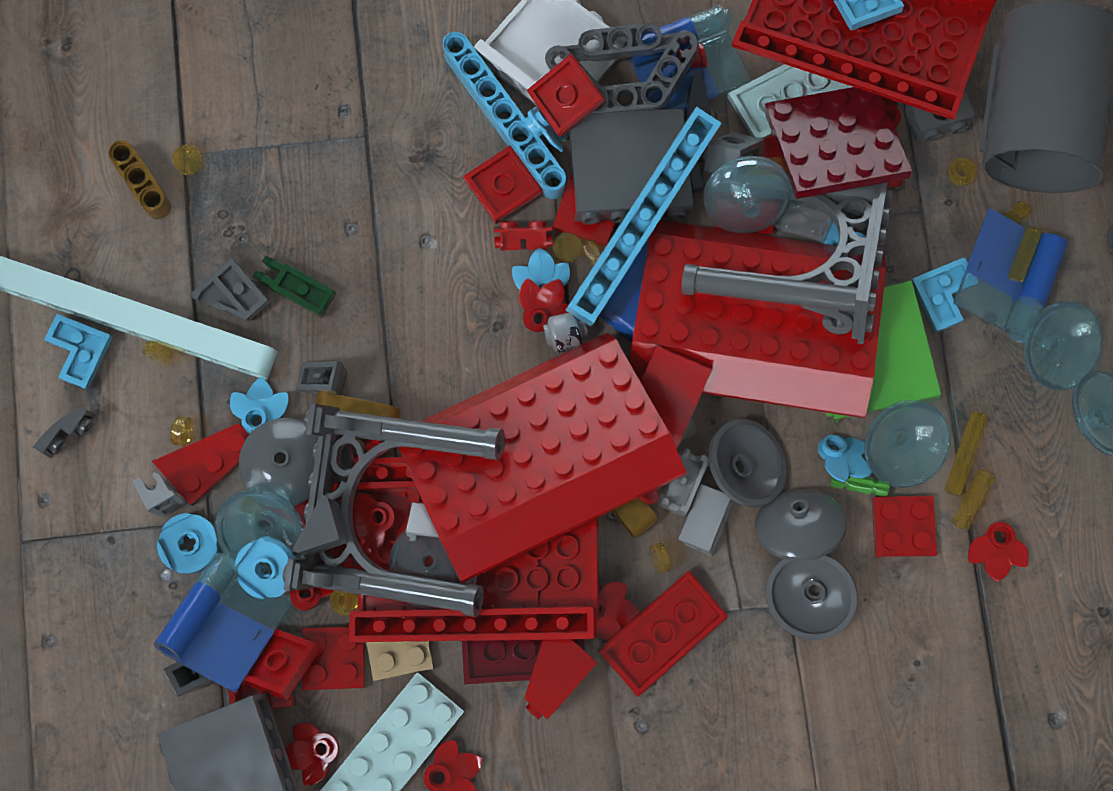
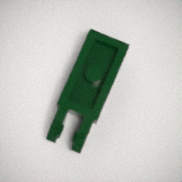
[252,256,336,318]

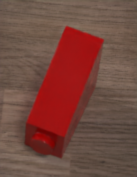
[524,639,597,720]

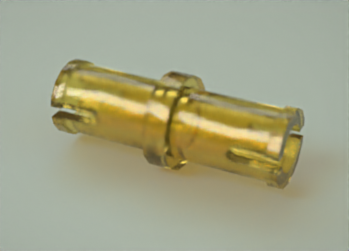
[951,470,995,530]

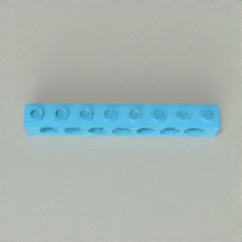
[565,107,721,326]

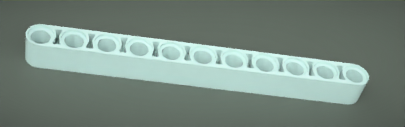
[0,256,278,379]

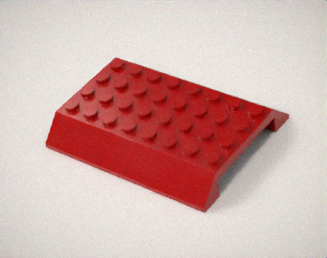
[731,0,997,120]
[629,220,887,419]
[398,332,687,583]
[349,457,599,643]

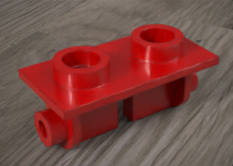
[494,220,553,251]

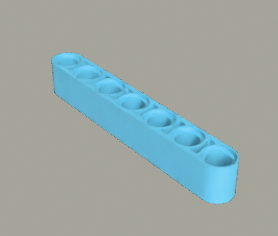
[443,32,566,199]

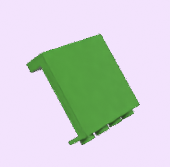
[826,281,941,424]

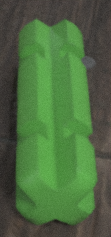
[830,476,890,497]

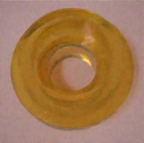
[947,158,976,186]
[330,590,359,616]

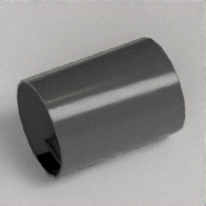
[979,0,1113,193]

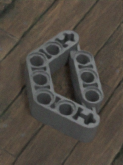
[545,23,699,114]

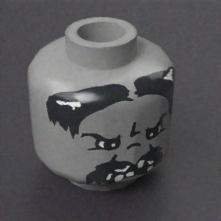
[543,313,588,353]

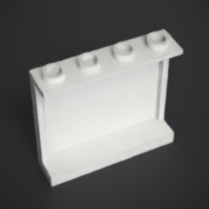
[474,0,627,107]

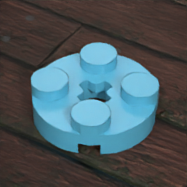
[157,513,220,574]
[235,536,296,599]

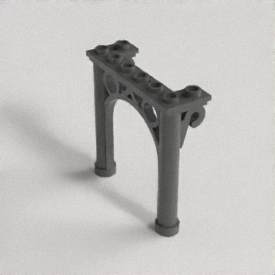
[682,171,893,344]
[282,403,505,617]

